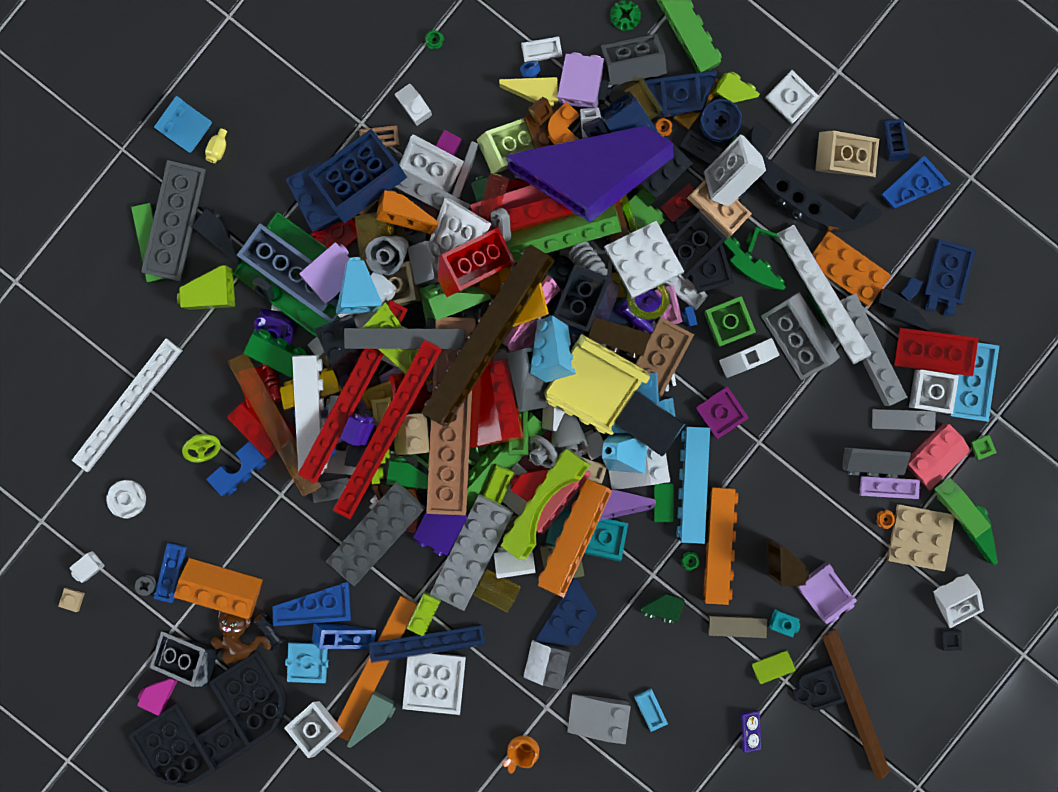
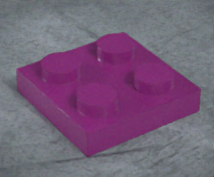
[695,386,749,439]

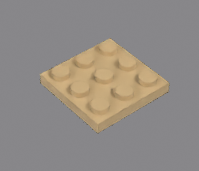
[887,504,955,571]

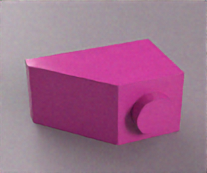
[137,677,178,715]

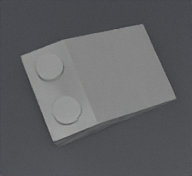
[567,694,631,744]

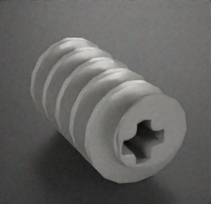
[569,241,608,275]

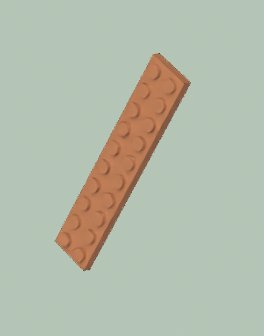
[427,317,475,515]

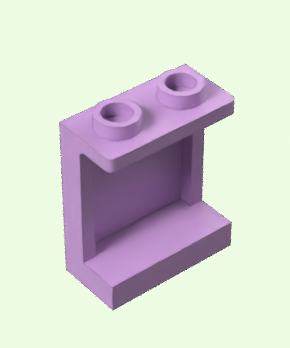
[558,52,605,108]
[299,242,349,305]
[796,562,857,624]

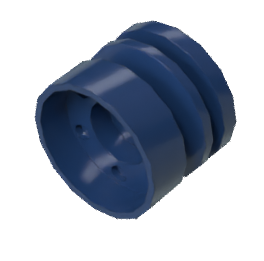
[700,99,742,143]

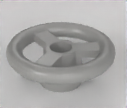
[528,435,558,469]

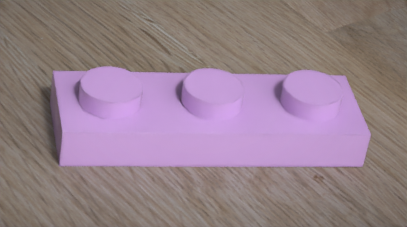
[860,476,920,499]

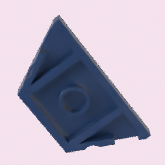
[643,71,717,117]
[535,578,598,646]

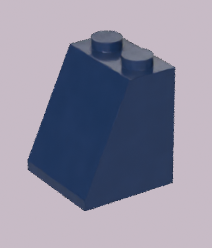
[600,91,660,135]

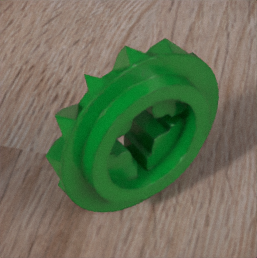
[610,0,641,31]

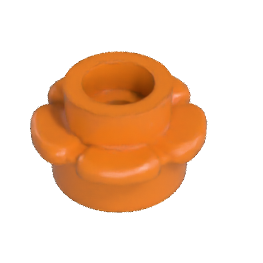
[654,118,672,137]
[876,510,895,529]

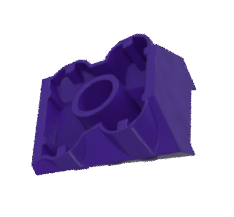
[254,309,296,345]

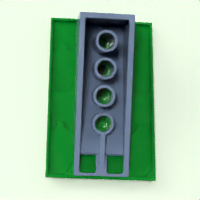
[233,212,340,338]

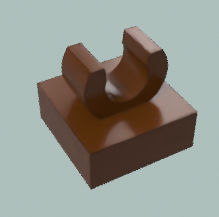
[528,97,554,125]

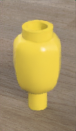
[205,128,227,164]

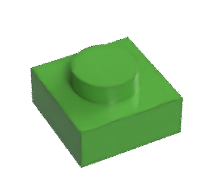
[970,435,997,460]

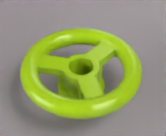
[182,434,221,463]

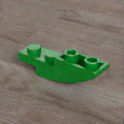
[722,237,786,291]

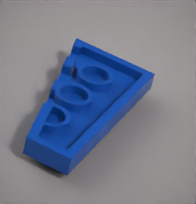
[272,582,351,626]

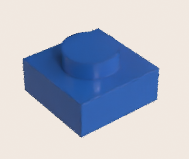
[681,306,697,327]

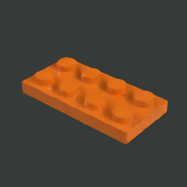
[812,231,891,307]

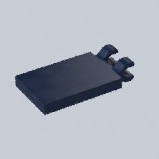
[923,239,976,317]

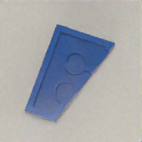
[880,156,950,209]

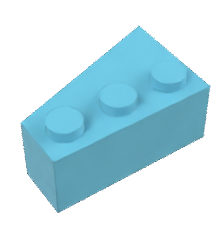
[530,316,576,382]

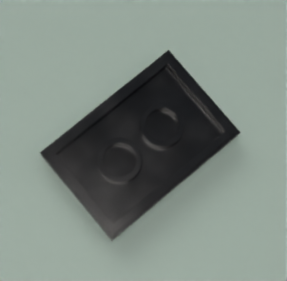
[615,390,685,457]

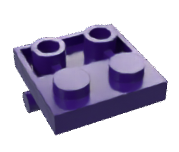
[615,289,670,333]

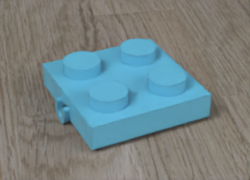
[285,642,329,683]

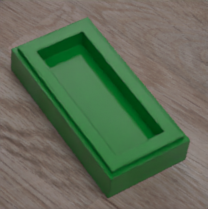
[654,483,674,522]

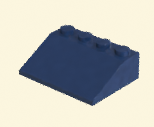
[309,128,408,223]

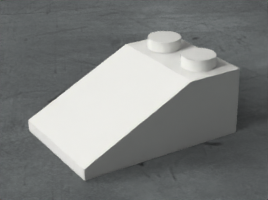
[609,446,670,490]

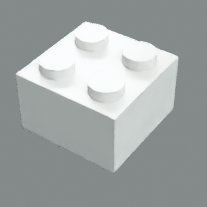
[909,370,959,414]
[285,701,343,758]

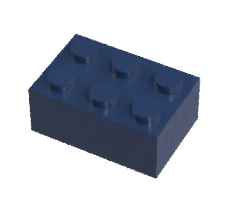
[286,162,341,232]

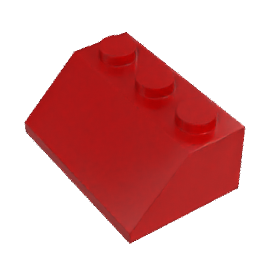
[227,401,296,459]

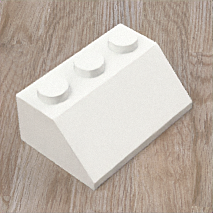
[704,134,766,207]

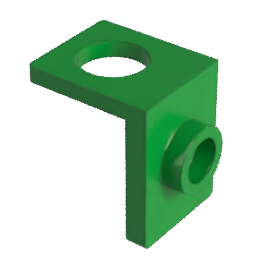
[745,227,778,254]

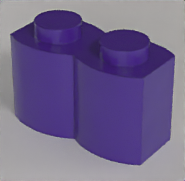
[340,414,378,446]

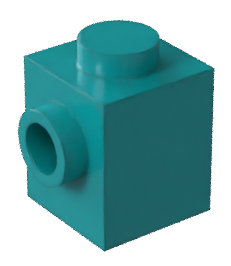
[768,609,800,637]

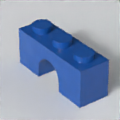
[207,441,266,496]

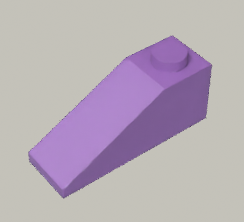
[599,490,656,521]

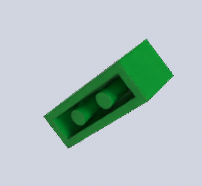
[243,328,309,378]

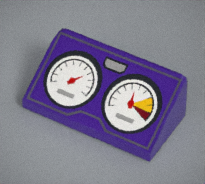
[740,711,762,753]

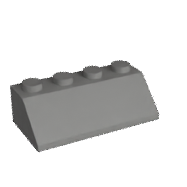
[761,293,840,380]

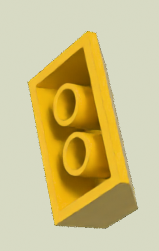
[280,367,342,410]

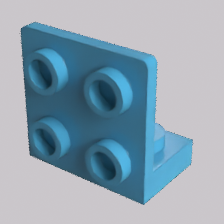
[154,96,212,153]

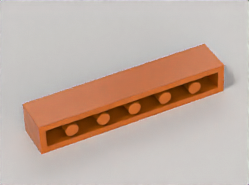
[538,479,612,598]
[703,487,738,605]

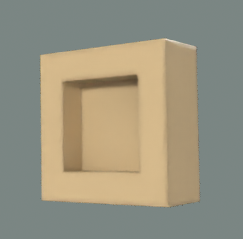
[58,587,85,612]

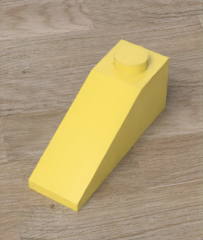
[499,77,558,107]

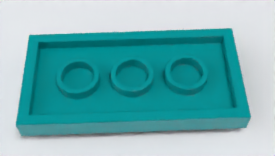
[545,509,628,562]

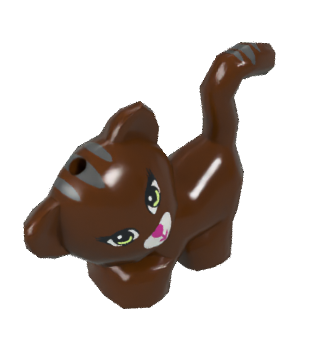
[211,611,271,664]

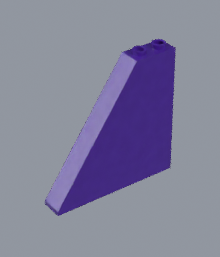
[506,126,674,223]

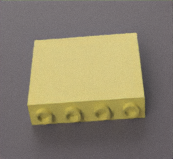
[544,334,650,435]

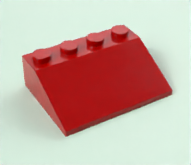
[469,359,524,449]

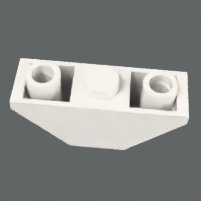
[719,338,779,378]

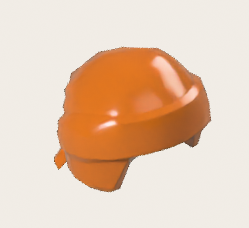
[502,735,540,774]

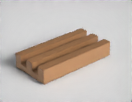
[359,125,400,147]

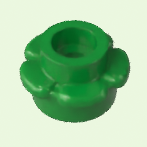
[425,30,444,49]
[681,552,700,571]

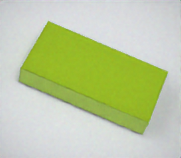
[483,464,514,504]

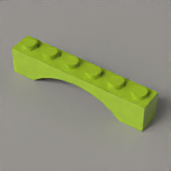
[501,449,591,561]

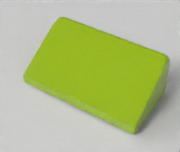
[752,650,796,684]

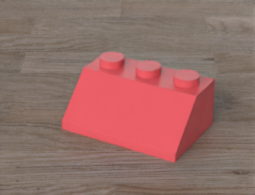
[907,424,970,491]

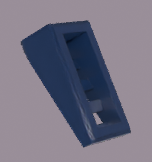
[884,119,909,162]

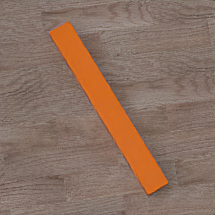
[337,596,418,742]

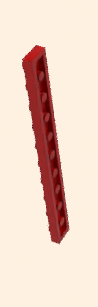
[297,300,408,484]
[333,339,442,519]

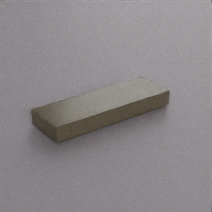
[708,615,767,638]

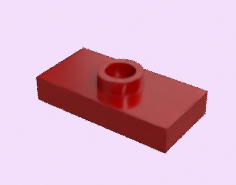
[660,183,695,223]

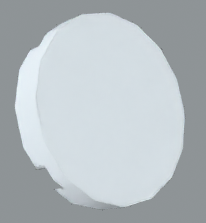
[106,480,146,518]

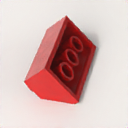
[438,227,516,297]

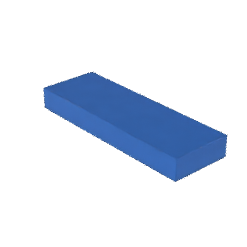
[153,542,187,603]

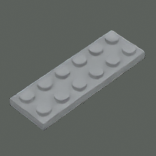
[430,494,514,611]

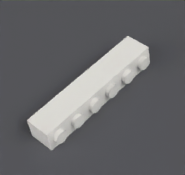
[292,355,327,474]

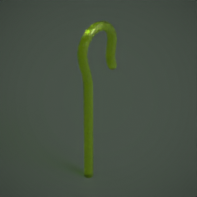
[620,195,670,320]

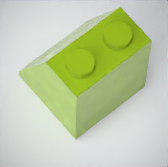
[177,266,235,310]

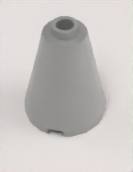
[365,236,409,275]
[551,413,590,456]

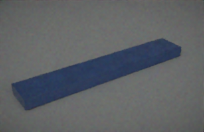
[368,625,486,663]

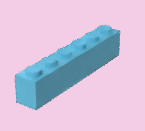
[676,427,710,544]

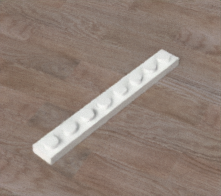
[777,225,871,364]
[72,339,183,472]

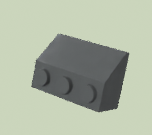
[601,34,667,85]
[842,447,911,478]

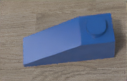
[312,623,376,649]

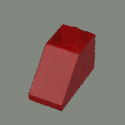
[510,468,550,502]

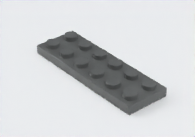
[141,160,206,282]
[326,482,426,586]

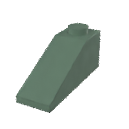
[347,691,396,748]

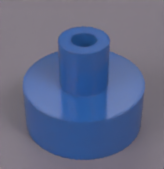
[520,61,541,78]

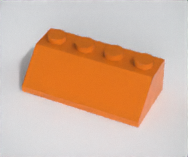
[174,558,263,619]

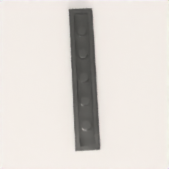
[344,328,464,349]

